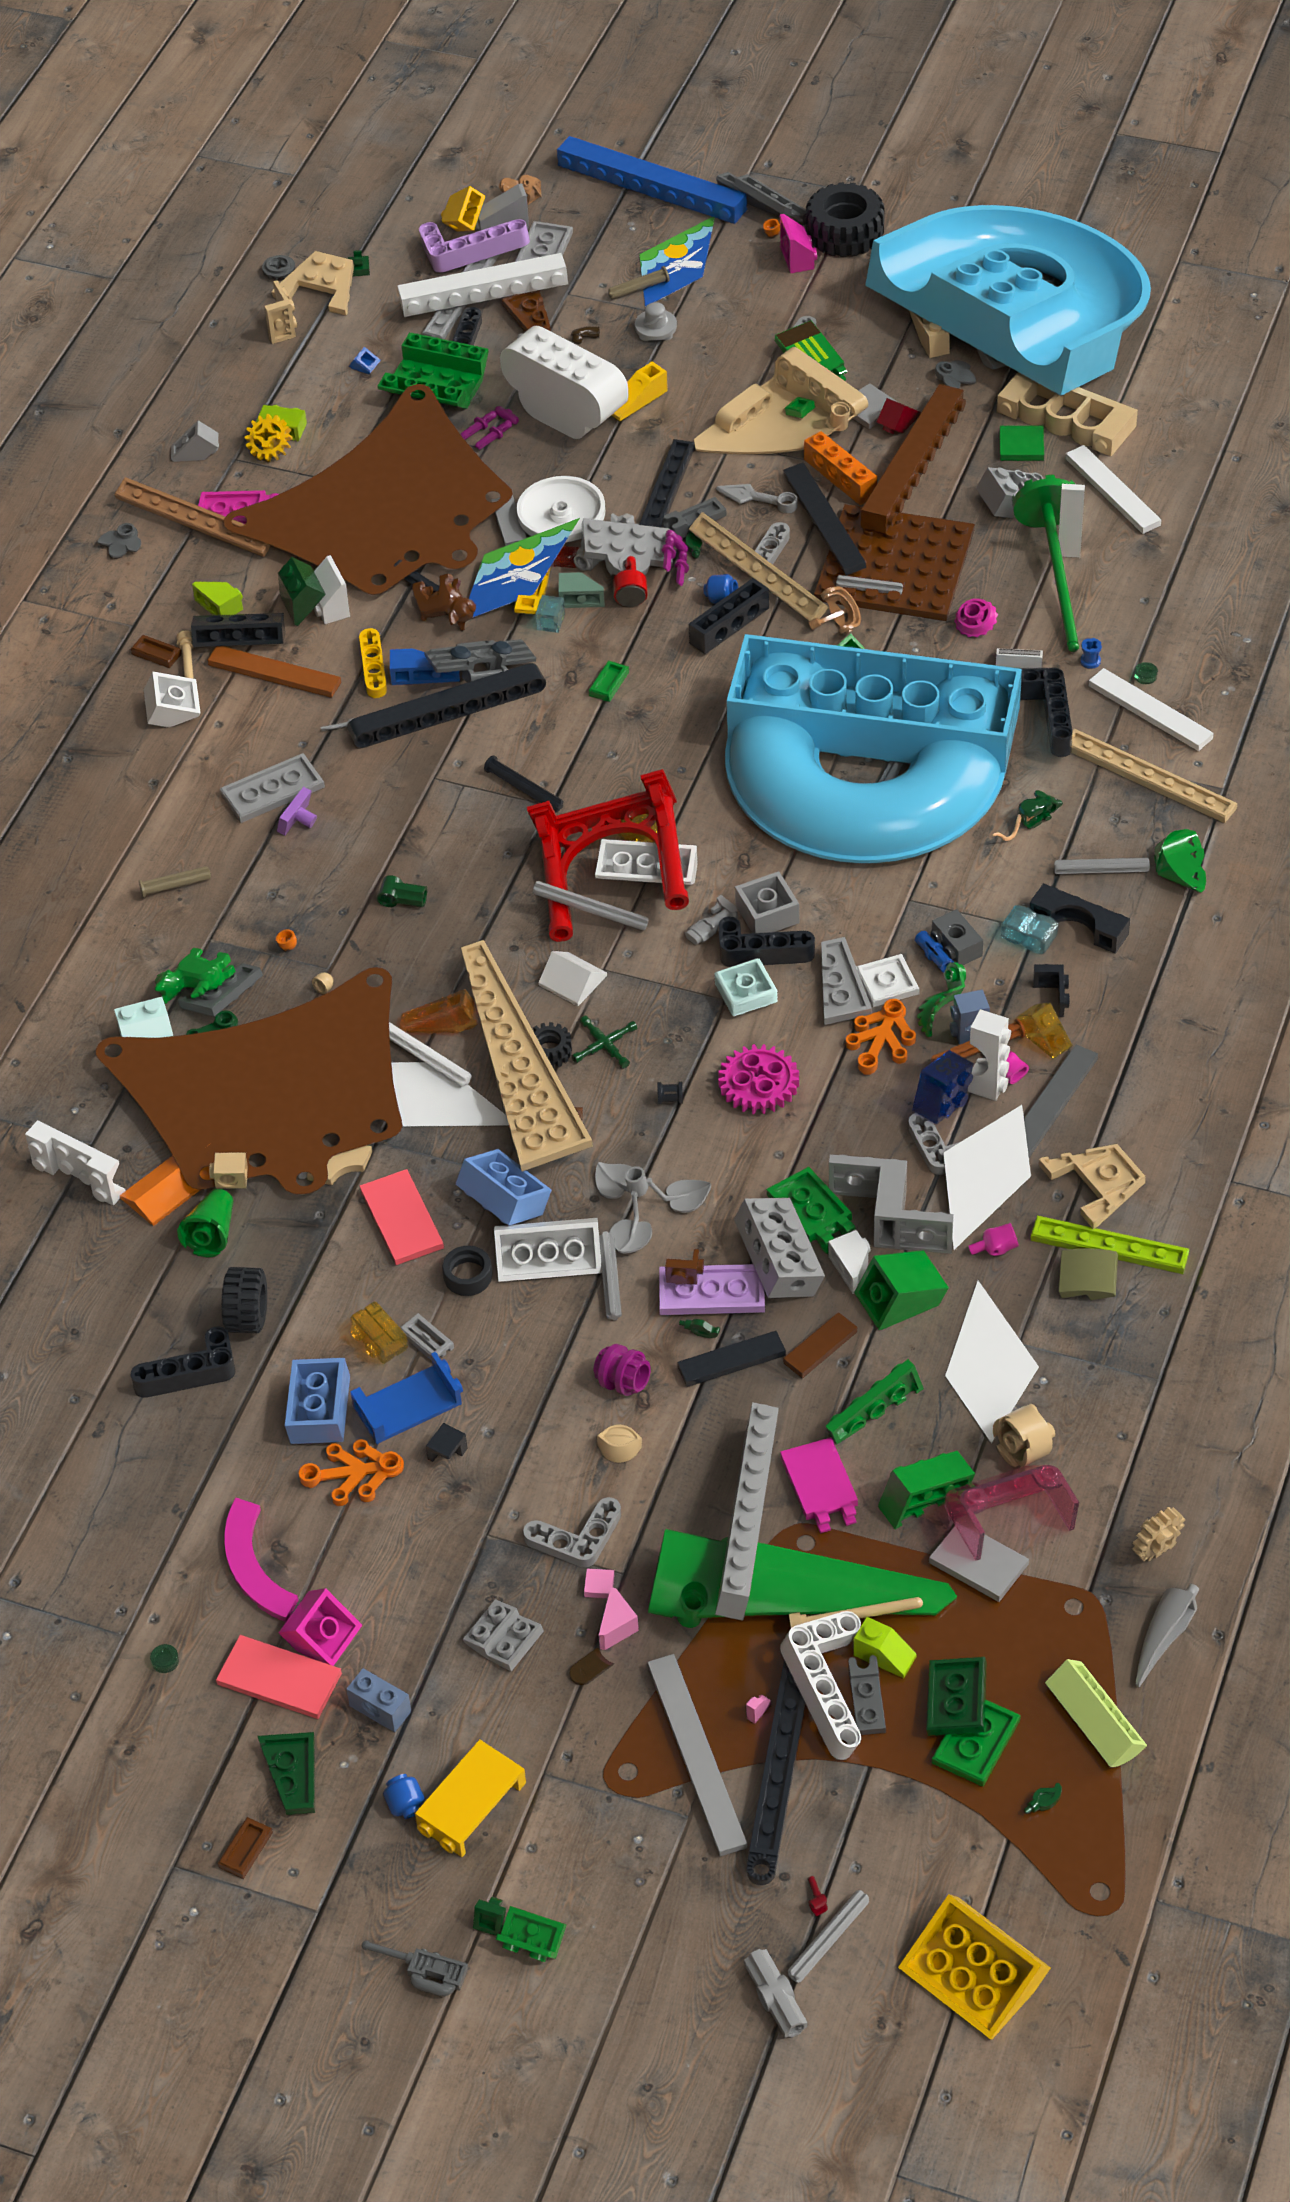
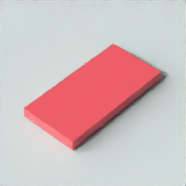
[360,1169,444,1265]
[216,1635,342,1719]

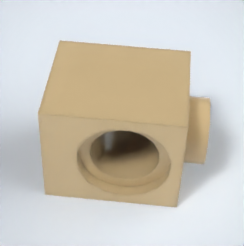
[209,1153,248,1189]

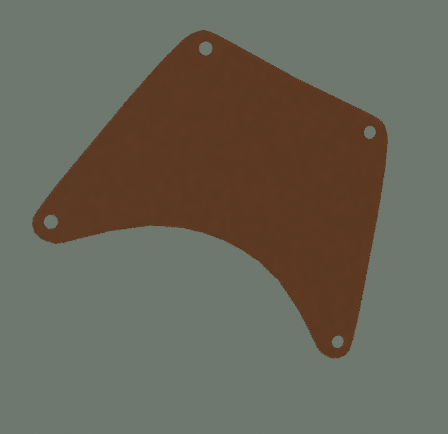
[603,1523,1126,1916]

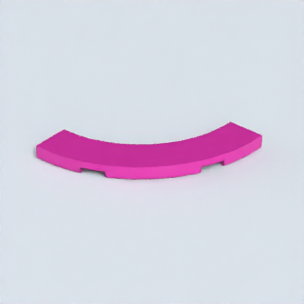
[225,1497,299,1622]

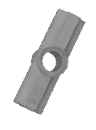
[744,1949,807,2038]

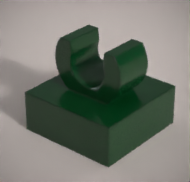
[348,250,370,277]
[473,1897,506,1936]

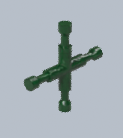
[572,1016,638,1069]

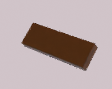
[783,1312,858,1379]

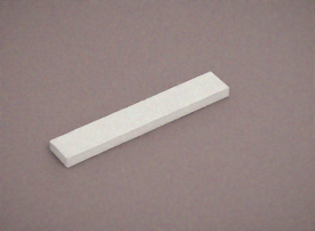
[1066,445,1161,534]
[1089,668,1213,751]

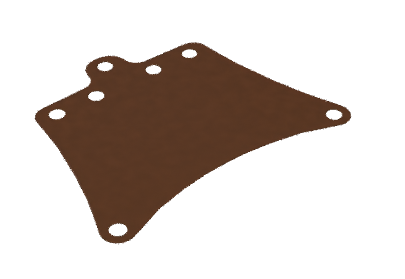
[224,384,513,595]
[96,967,403,1194]

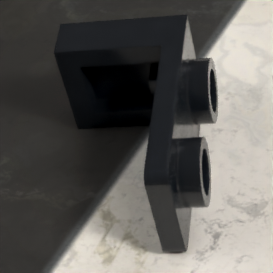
[1033,964,1070,1017]

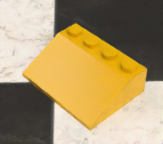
[898,1894,1051,2040]

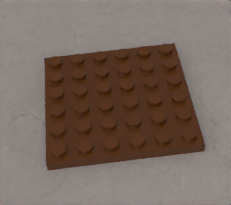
[814,504,975,621]

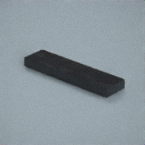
[677,1331,786,1387]

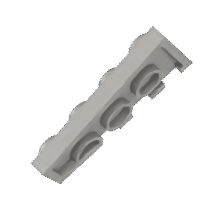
[821,937,872,1025]

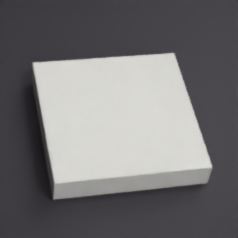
[856,954,919,1007]

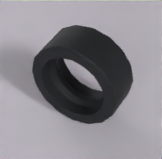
[442,1245,492,1296]

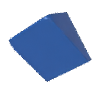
[349,347,381,374]

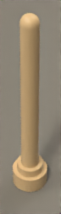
[176,630,194,679]
[789,1597,923,1628]

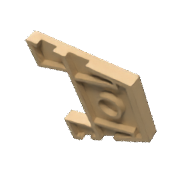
[272,251,354,315]
[1039,1144,1145,1229]

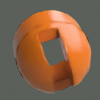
[763,219,780,237]
[276,929,297,951]

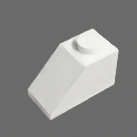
[829,1230,871,1294]

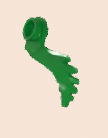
[917,962,966,1037]

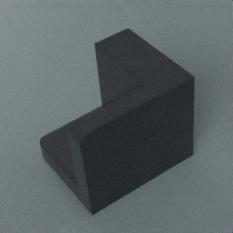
[426,1423,468,1462]

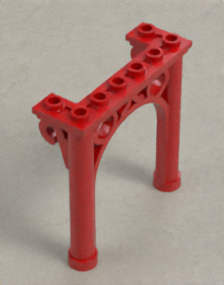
[527,769,689,942]

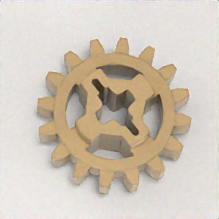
[1132,1507,1185,1561]

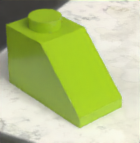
[192,582,243,615]
[854,1617,917,1678]

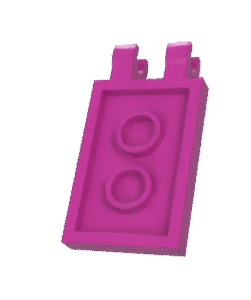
[198,490,279,524]
[780,1437,858,1533]

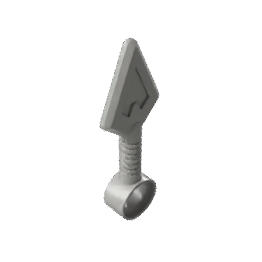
[716,484,797,514]

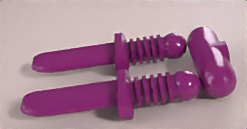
[460,406,519,450]
[662,530,689,586]

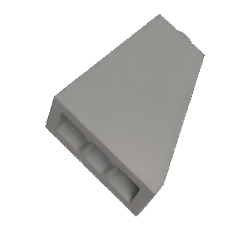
[475,183,529,231]

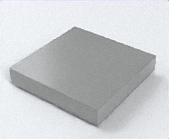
[853,383,897,429]

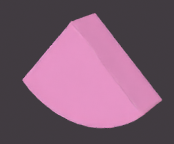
[746,1695,772,1724]

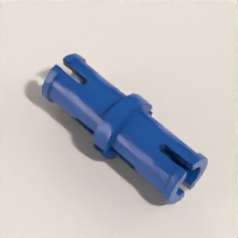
[915,931,954,973]

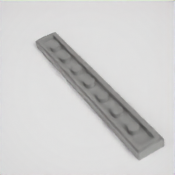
[422,254,500,339]
[647,1654,747,1857]

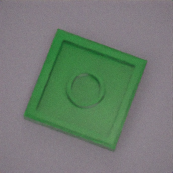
[1000,426,1044,461]

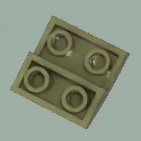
[1059,1248,1118,1300]

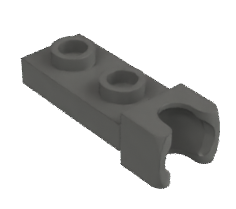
[663,497,727,538]
[848,1655,886,1735]

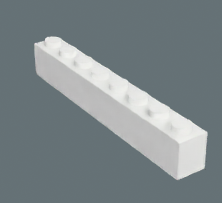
[397,253,568,317]

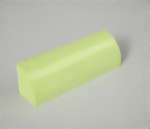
[1045,1659,1147,1767]

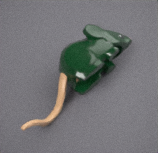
[993,790,1063,841]

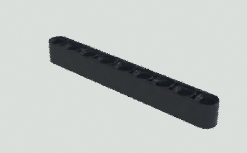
[347,663,546,748]

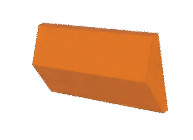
[120,1143,214,1226]

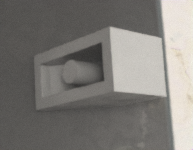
[171,420,219,462]

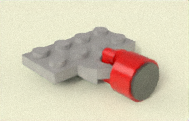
[581,518,672,607]

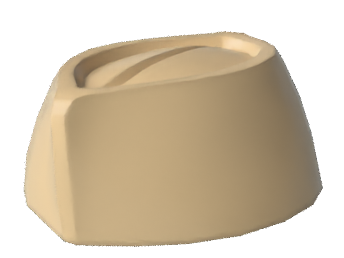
[597,1424,642,1463]

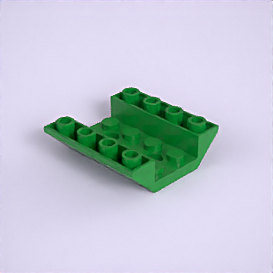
[377,332,489,409]

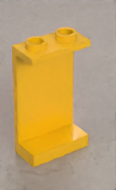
[415,1739,526,1857]

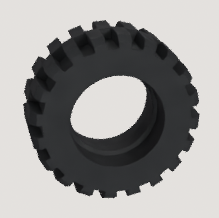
[806,182,885,257]

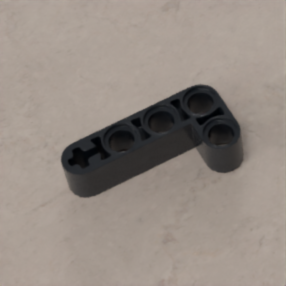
[718,916,815,967]
[130,1326,236,1398]

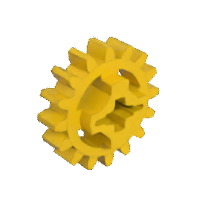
[245,414,293,462]

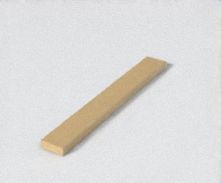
[689,512,829,621]
[1071,729,1237,823]

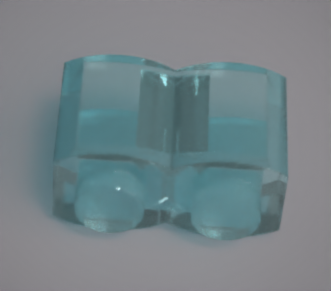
[1001,905,1059,954]

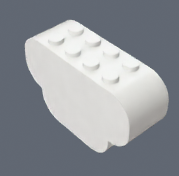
[500,326,628,439]

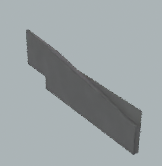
[716,172,806,226]

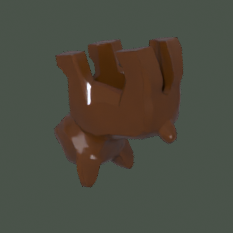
[413,574,476,631]

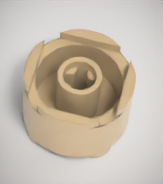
[993,1404,1055,1468]

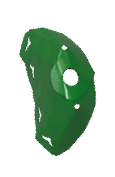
[1154,829,1206,892]

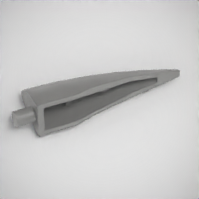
[1136,1584,1199,1687]

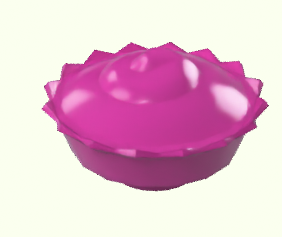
[954,599,998,637]

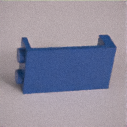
[350,1351,463,1445]

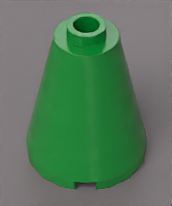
[177,1189,234,1258]

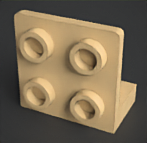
[265,280,297,344]

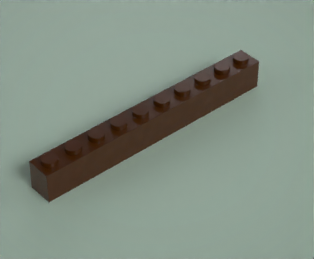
[861,384,966,534]

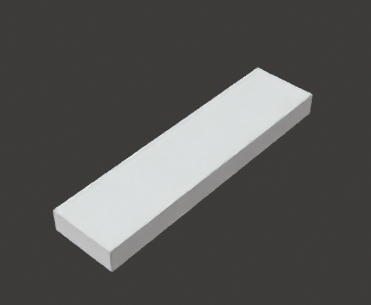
[1059,484,1085,558]

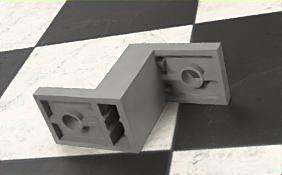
[829,1154,954,1254]

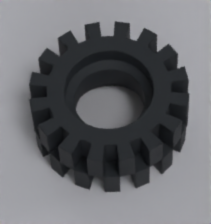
[533,1022,572,1069]

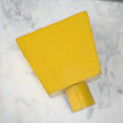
[441,186,485,231]

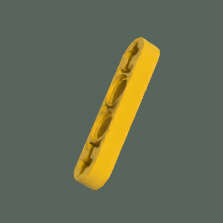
[359,628,387,698]

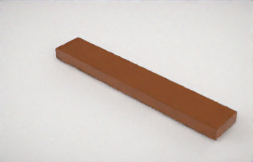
[208,646,342,698]

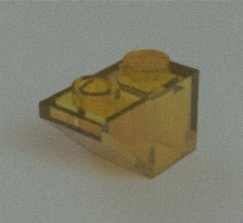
[1017,1003,1073,1059]

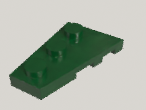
[257,1732,315,1815]

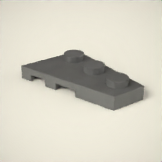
[178,963,263,1017]

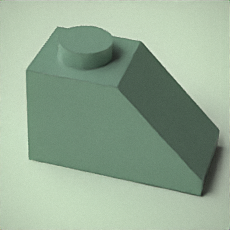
[559,572,605,608]

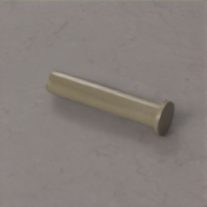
[608,266,670,299]
[139,866,211,899]

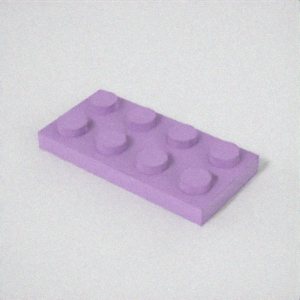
[659,1264,765,1315]

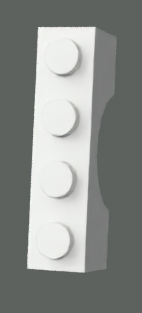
[968,1009,1011,1101]

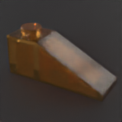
[400,989,479,1033]

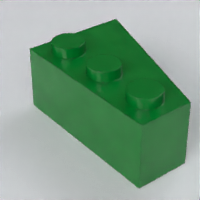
[878,1450,975,1530]

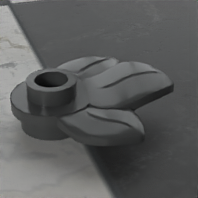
[935,360,976,388]
[98,523,141,558]

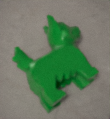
[155,948,236,1004]

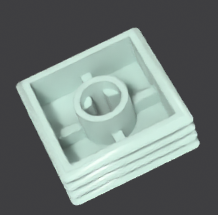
[714,958,778,1016]

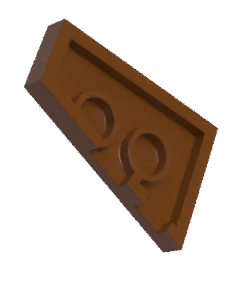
[502,290,551,332]

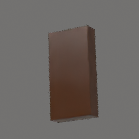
[131,635,182,668]
[218,1817,273,1879]

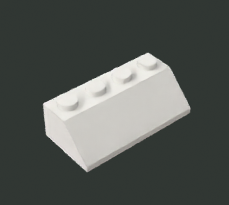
[595,839,698,885]
[494,1218,602,1282]

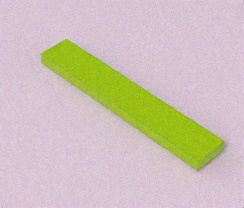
[1031,1216,1189,1274]

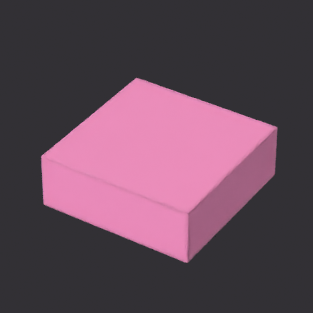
[584,1569,615,1599]

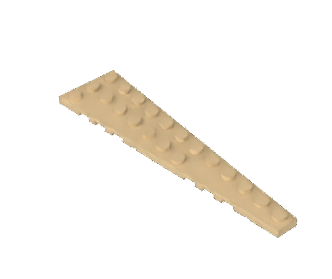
[461,940,593,1172]

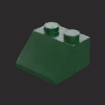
[278,557,326,626]

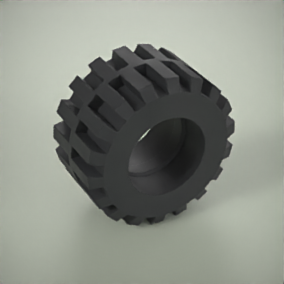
[221,1267,267,1333]

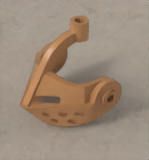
[499,175,542,205]
[809,586,861,635]

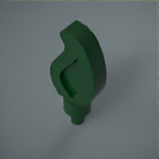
[685,532,702,559]
[679,1319,721,1338]
[1024,1783,1062,1814]

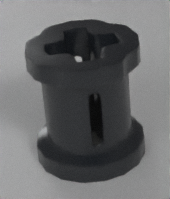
[657,1081,683,1105]

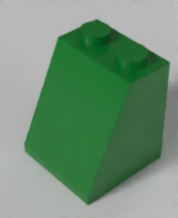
[854,1250,949,1330]

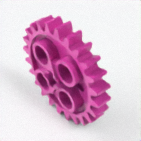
[718,1044,799,1114]

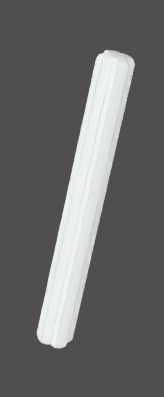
[389,1022,472,1086]

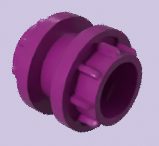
[593,1344,651,1396]

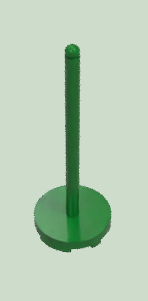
[1012,475,1079,652]

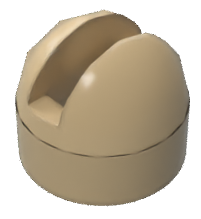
[312,973,333,994]

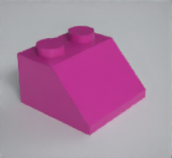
[780,214,817,273]
[279,1588,362,1666]

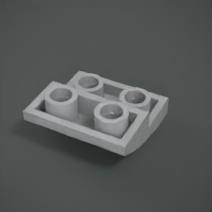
[463,1599,544,1672]

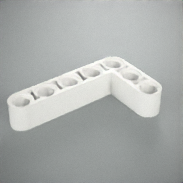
[780,1611,861,1760]

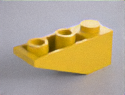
[612,361,668,421]

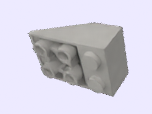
[976,467,1044,518]

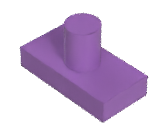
[277,786,317,836]

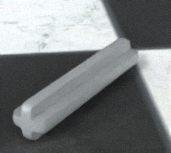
[836,575,903,594]

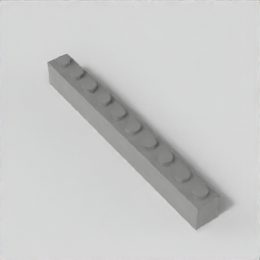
[715,1402,779,1620]

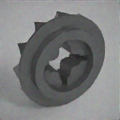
[262,255,295,280]

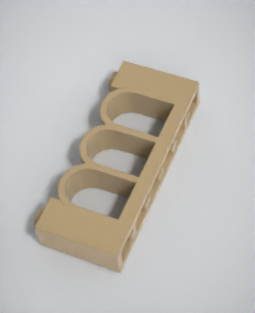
[997,372,1138,456]

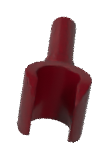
[808,1876,828,1916]

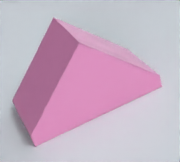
[599,1588,638,1650]

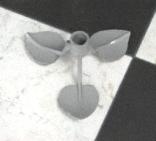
[595,1162,711,1253]

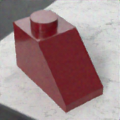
[877,398,921,434]

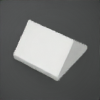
[539,951,607,1006]

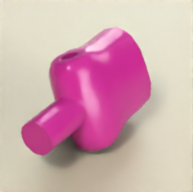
[1006,1051,1029,1084]
[968,1223,1019,1256]

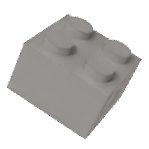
[735,871,800,933]

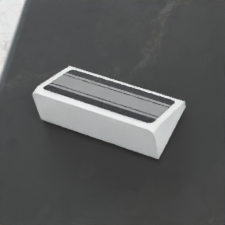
[996,648,1043,669]

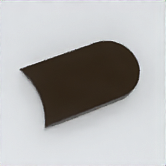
[569,1648,614,1685]

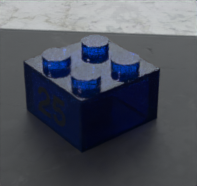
[912,1050,974,1124]

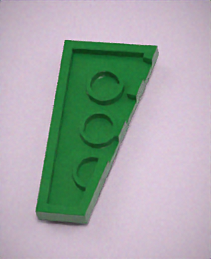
[826,1359,924,1444]

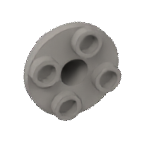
[635,302,677,341]

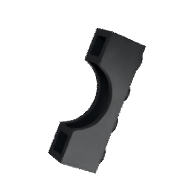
[1029,883,1130,954]

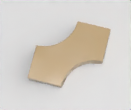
[307,1145,372,1185]

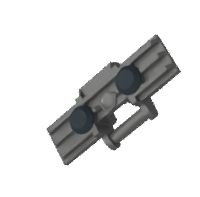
[424,639,537,683]

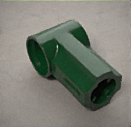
[377,875,428,907]

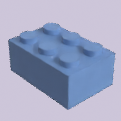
[456,1149,551,1226]
[285,1358,350,1444]

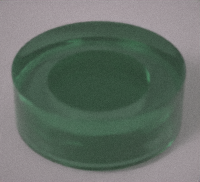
[1134,662,1158,684]
[150,1644,179,1673]

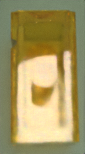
[350,1301,408,1364]

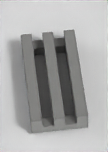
[399,1313,454,1361]

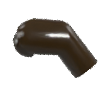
[571,326,600,344]

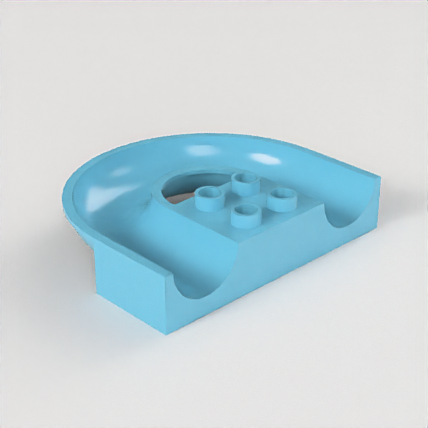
[865,205,1151,396]
[725,634,1022,863]

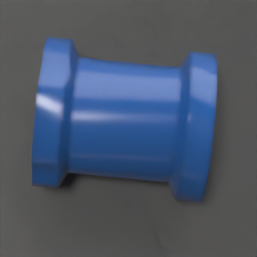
[1080,638,1102,669]

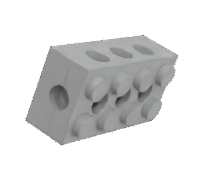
[734,1198,825,1298]

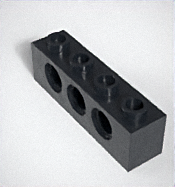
[688,578,769,654]
[191,613,285,647]

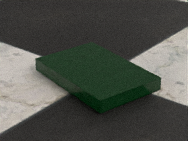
[926,1657,987,1736]

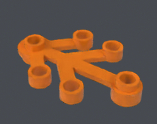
[846,999,916,1075]
[299,1439,404,1506]

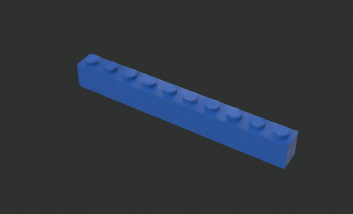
[557,136,747,224]

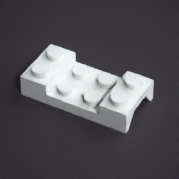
[25,1120,125,1206]

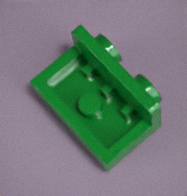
[496,1906,567,1962]

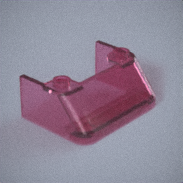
[945,1465,1079,1561]

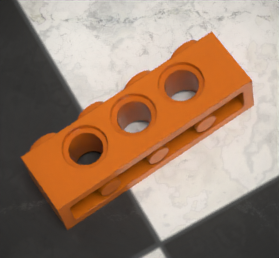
[804,431,877,505]

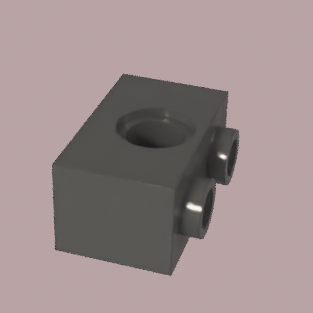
[930,909,983,965]

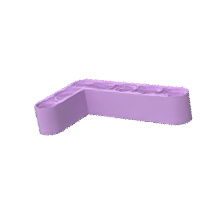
[419,219,530,273]

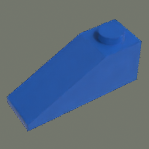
[390,648,460,685]

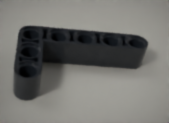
[1020,668,1073,757]

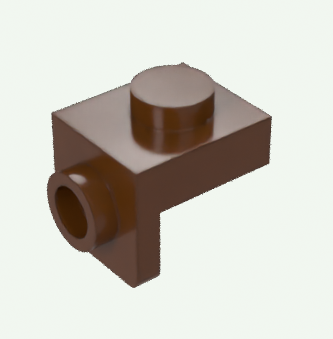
[665,1249,704,1285]

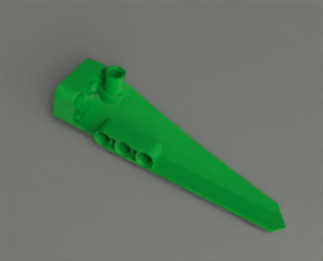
[648,1529,957,1628]

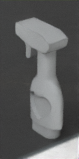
[685,895,738,945]

